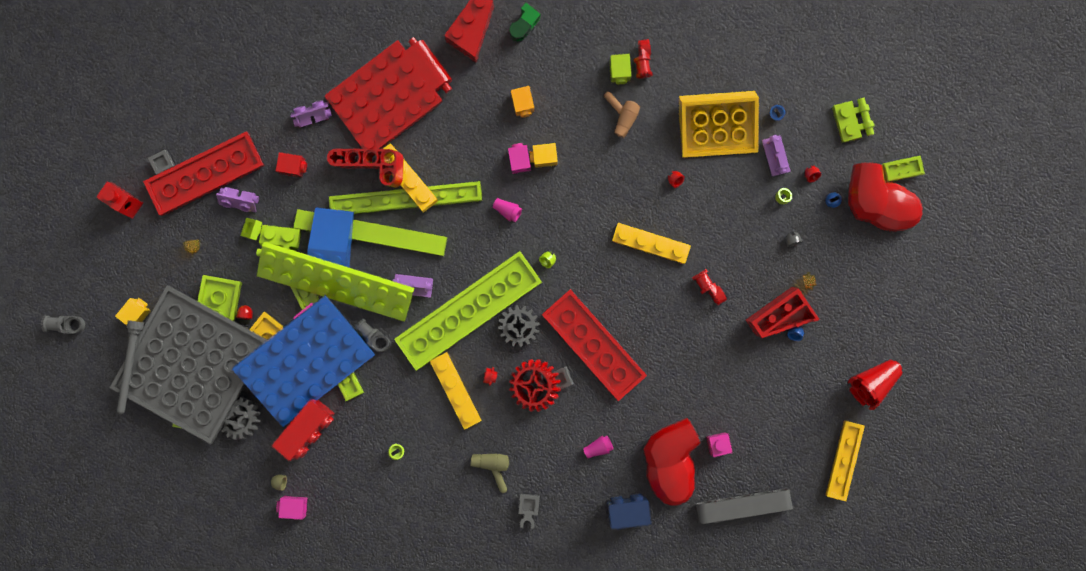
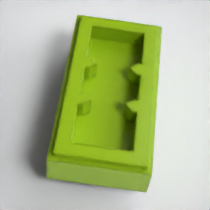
[882,156,925,182]

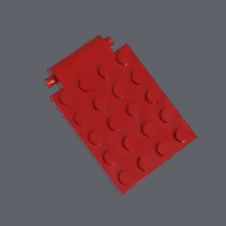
[325,38,452,149]

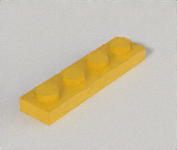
[383,143,438,213]
[612,223,691,264]
[430,352,482,430]
[825,421,865,501]

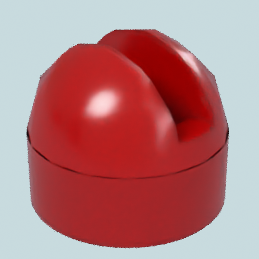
[804,166,821,182]
[668,171,685,188]
[236,305,253,319]

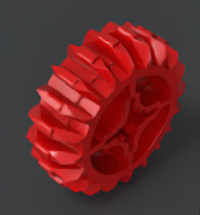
[509,359,561,412]

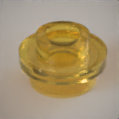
[803,272,817,291]

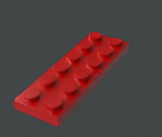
[143,131,264,216]
[542,289,647,401]

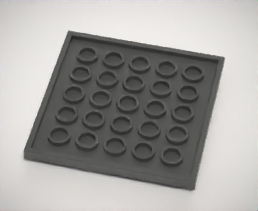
[110,285,267,444]

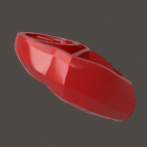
[848,163,923,231]
[643,418,700,506]

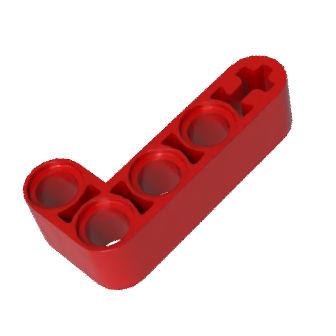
[327,149,404,188]

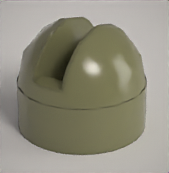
[271,474,287,491]

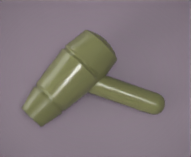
[471,453,509,493]

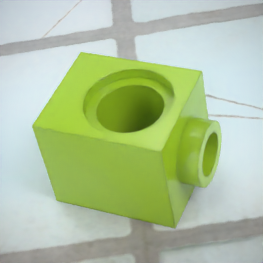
[610,54,631,84]

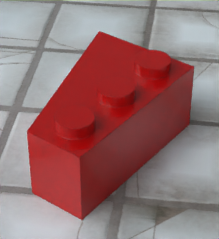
[444,0,494,63]
[746,287,820,338]

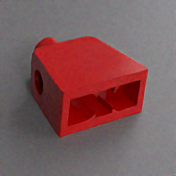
[96,181,143,219]

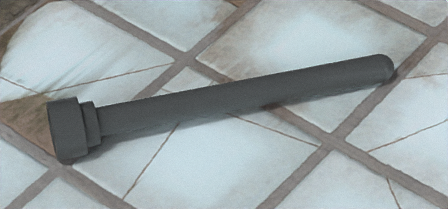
[117,320,144,414]

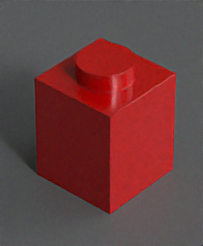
[276,152,307,178]

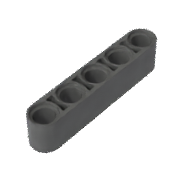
[696,489,793,524]

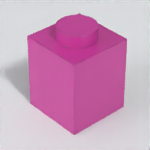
[508,143,531,174]
[706,432,733,457]
[276,496,307,519]

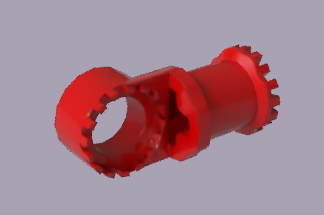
[633,39,653,79]
[692,269,727,305]

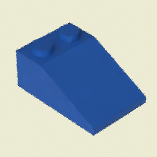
[307,207,354,268]

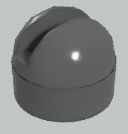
[786,232,802,247]

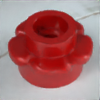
[483,367,497,386]

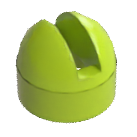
[775,188,792,205]
[539,251,556,268]
[388,444,404,460]

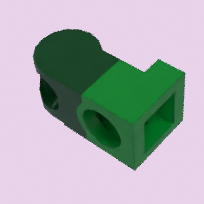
[510,3,541,42]

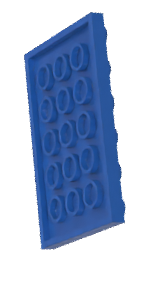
[232,295,375,427]

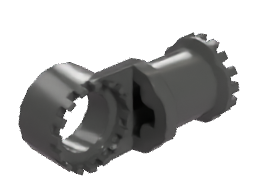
[41,315,85,334]
[354,318,390,352]

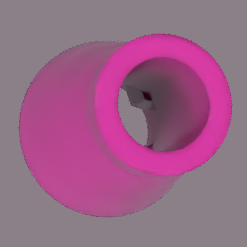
[492,198,522,222]
[583,436,614,458]

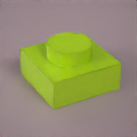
[240,218,262,240]

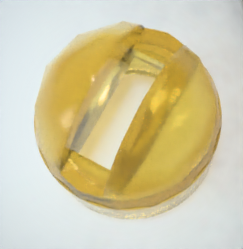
[183,239,200,253]

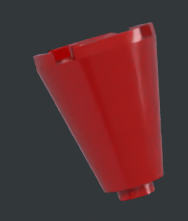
[848,360,902,410]

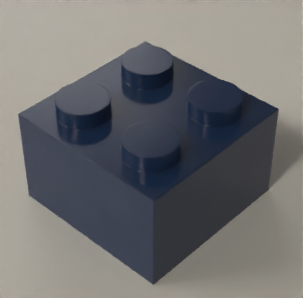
[607,494,651,529]

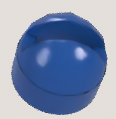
[770,105,785,121]
[825,192,842,208]
[787,326,804,341]

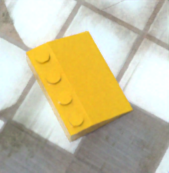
[679,91,759,157]

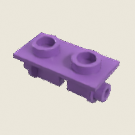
[291,100,332,127]
[762,135,791,176]
[216,187,259,212]
[393,274,433,297]

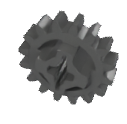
[498,305,540,347]
[221,397,261,440]

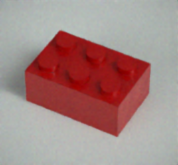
[272,399,335,461]

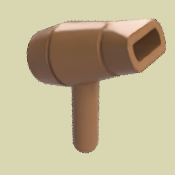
[605,92,640,138]

